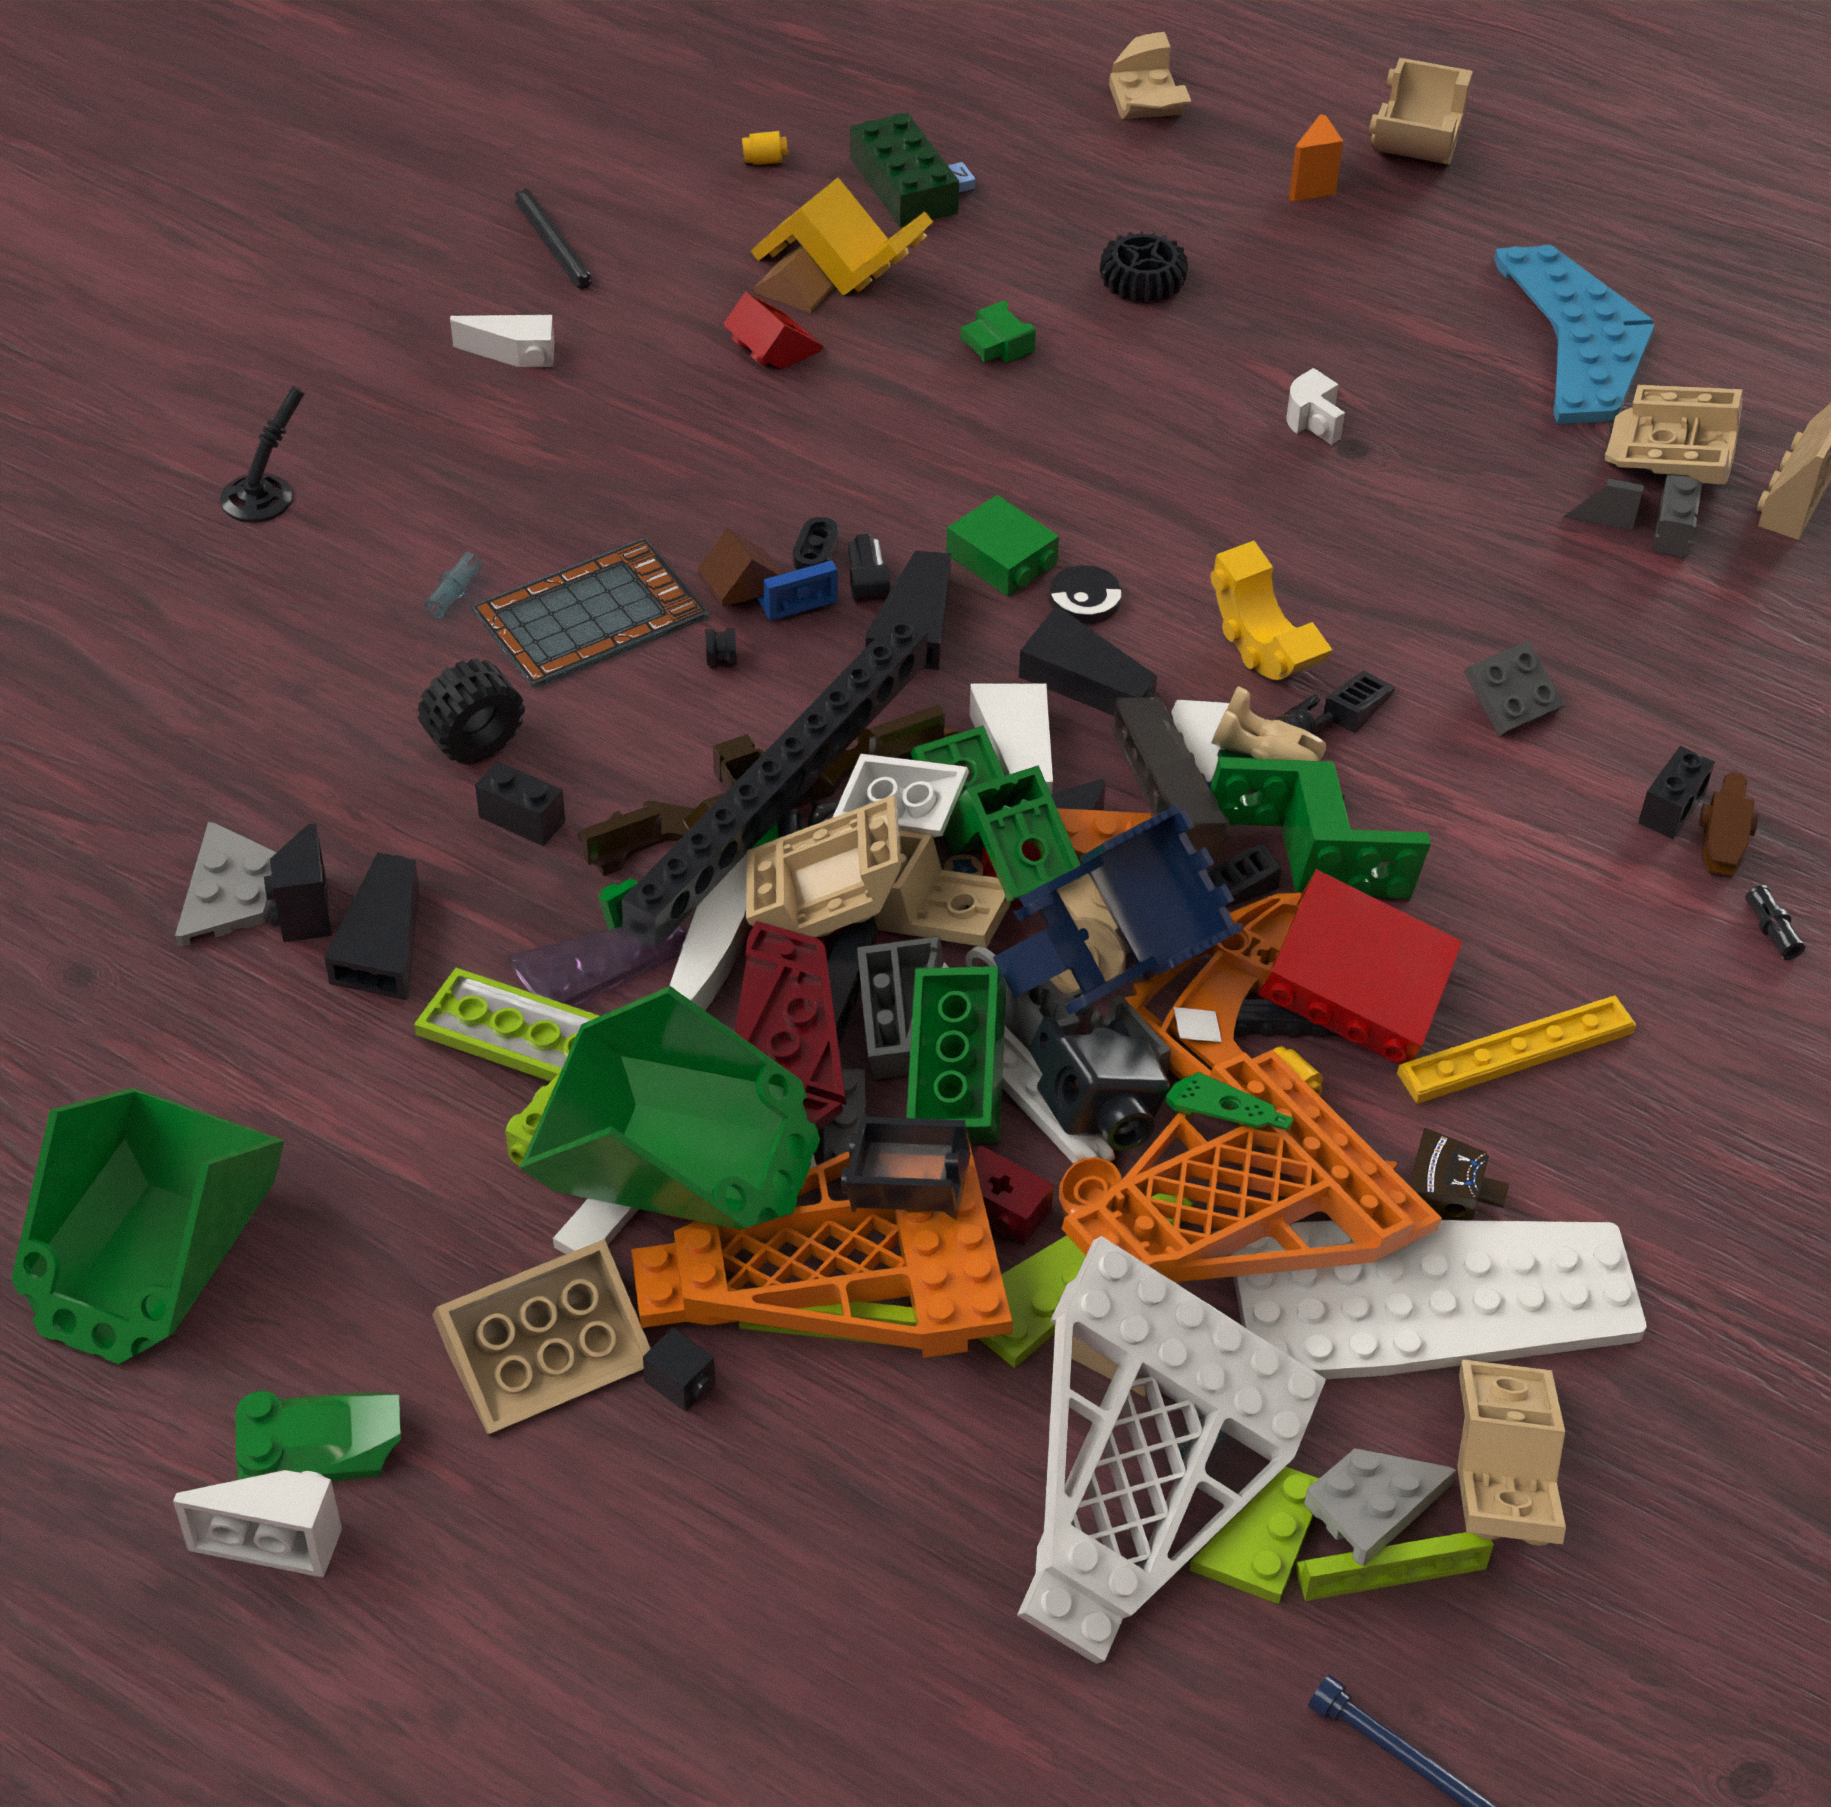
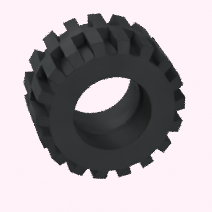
[418,659,525,764]

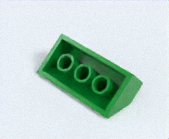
[907,966,1007,1144]

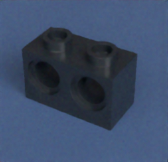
[1638,746,1715,839]

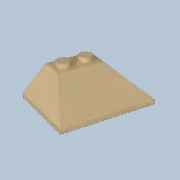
[746,795,901,938]

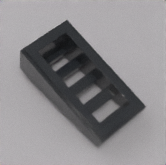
[1323,670,1395,733]
[1207,844,1281,907]

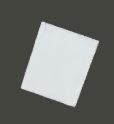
[1174,1007,1222,1042]

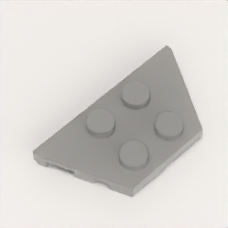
[175,822,277,947]
[1304,1448,1456,1566]

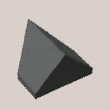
[1563,478,1644,530]

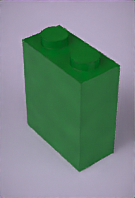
[946,495,1059,597]

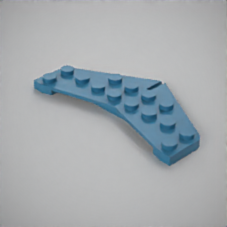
[1494,245,1655,424]

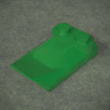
[235,1391,401,1482]

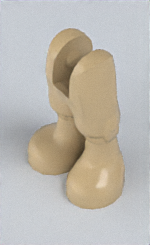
[1211,686,1326,761]

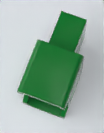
[960,300,1036,363]

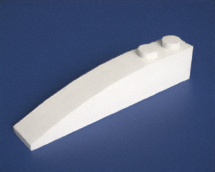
[669,855,753,1010]

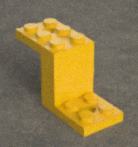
[750,177,933,296]

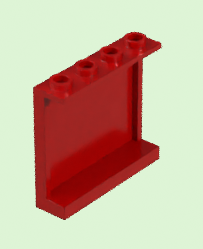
[1258,869,1462,1064]

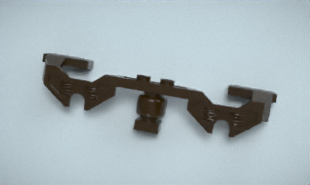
[577,704,946,876]

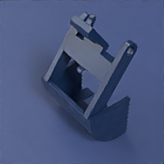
[993,804,1243,1015]

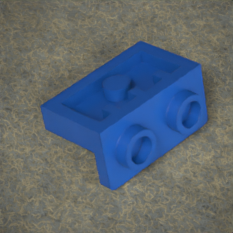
[757,560,838,621]

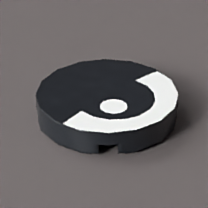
[1049,565,1122,624]

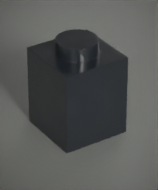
[643,1328,716,1411]

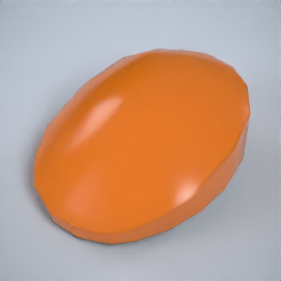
[1059,1157,1123,1217]

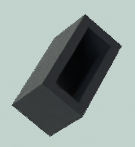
[475,761,566,846]

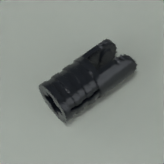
[1274,694,1335,734]

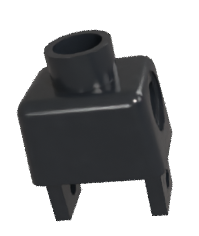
[1028,1017,1170,1151]

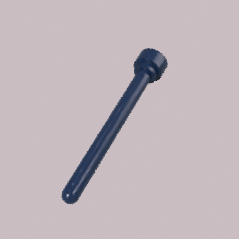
[1308,1674,1497,1807]

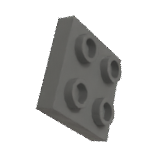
[1464,641,1565,737]

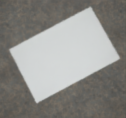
[1143,700,1229,782]

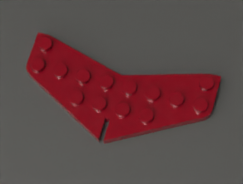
[655,921,847,1221]

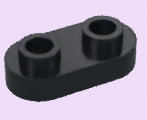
[793,517,839,570]

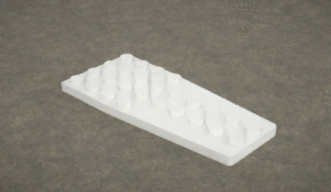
[1229,1220,1647,1379]

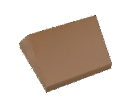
[754,245,835,313]

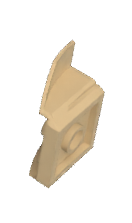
[1109,32,1191,120]

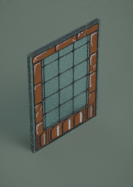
[471,537,709,689]

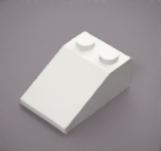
[833,754,969,838]
[173,1470,342,1578]

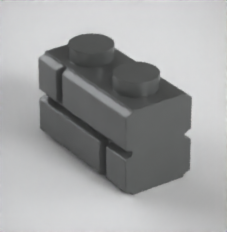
[1652,475,1702,557]

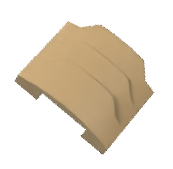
[1605,385,1742,484]

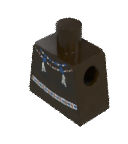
[1409,1128,1509,1221]

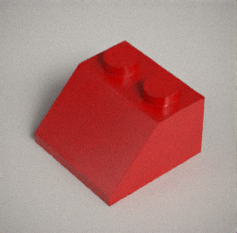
[723,291,824,369]

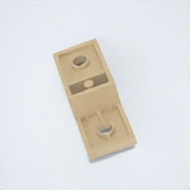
[825,819,1011,947]
[1457,1359,1566,1546]

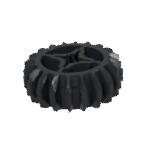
[1099,231,1188,304]

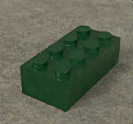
[850,112,959,227]

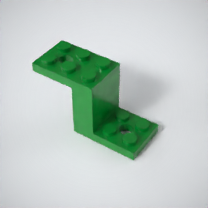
[910,725,1081,903]
[1203,757,1431,899]

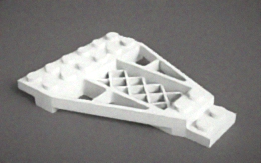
[1017,1236,1326,1664]

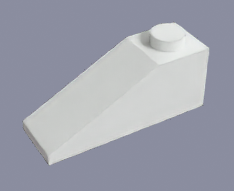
[450,315,554,367]

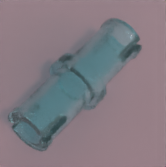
[424,552,483,618]

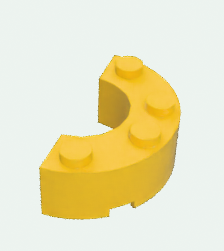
[1210,540,1332,680]

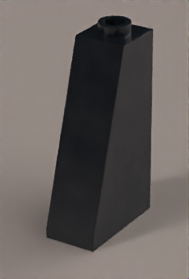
[865,551,951,670]
[1019,607,1159,726]
[324,852,419,1000]

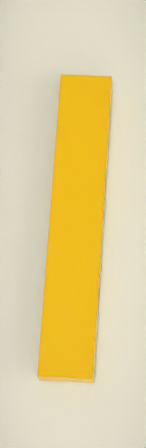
[1397,995,1636,1104]

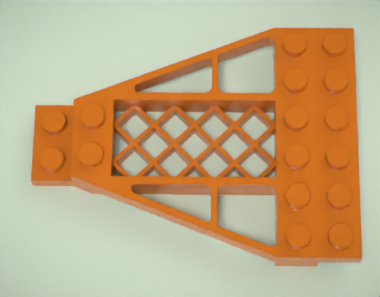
[1061,1050,1442,1282]
[631,1134,1013,1358]

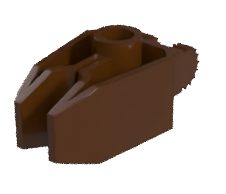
[1699,771,1759,877]

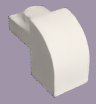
[1286,368,1345,445]

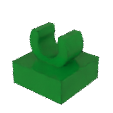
[598,878,638,935]

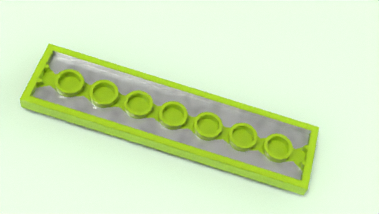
[414,968,599,1082]

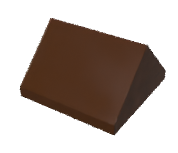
[698,528,784,607]

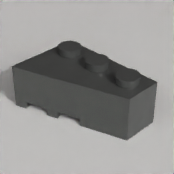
[857,936,944,1080]

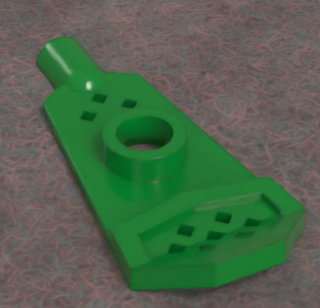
[1166,1072,1294,1131]

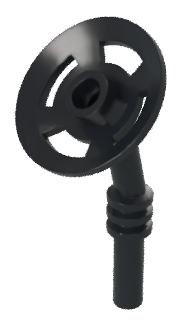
[220,386,305,523]

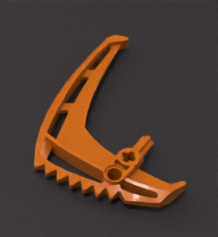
[1124,893,1397,1171]

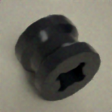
[705,628,737,666]

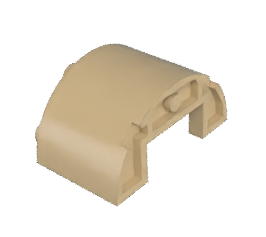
[1369,58,1473,165]

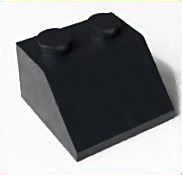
[264,823,332,942]

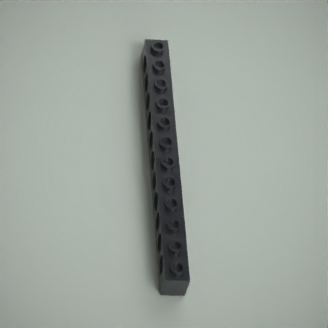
[622,617,928,949]

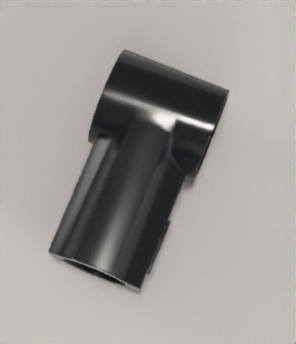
[848,534,890,599]

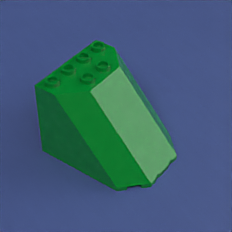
[519,986,820,1230]
[11,1088,285,1365]

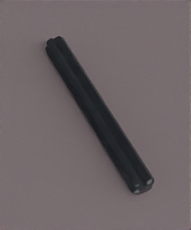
[515,188,592,289]

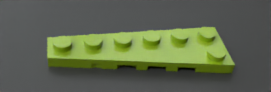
[978,1193,1193,1368]

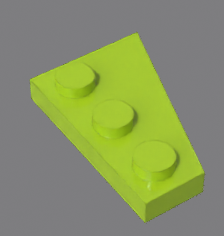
[1190,1466,1319,1604]

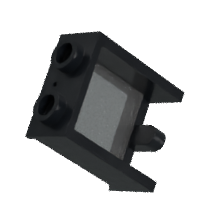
[841,1116,971,1220]

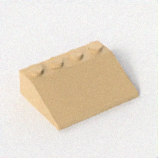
[1757,403,1831,540]
[432,1239,651,1435]

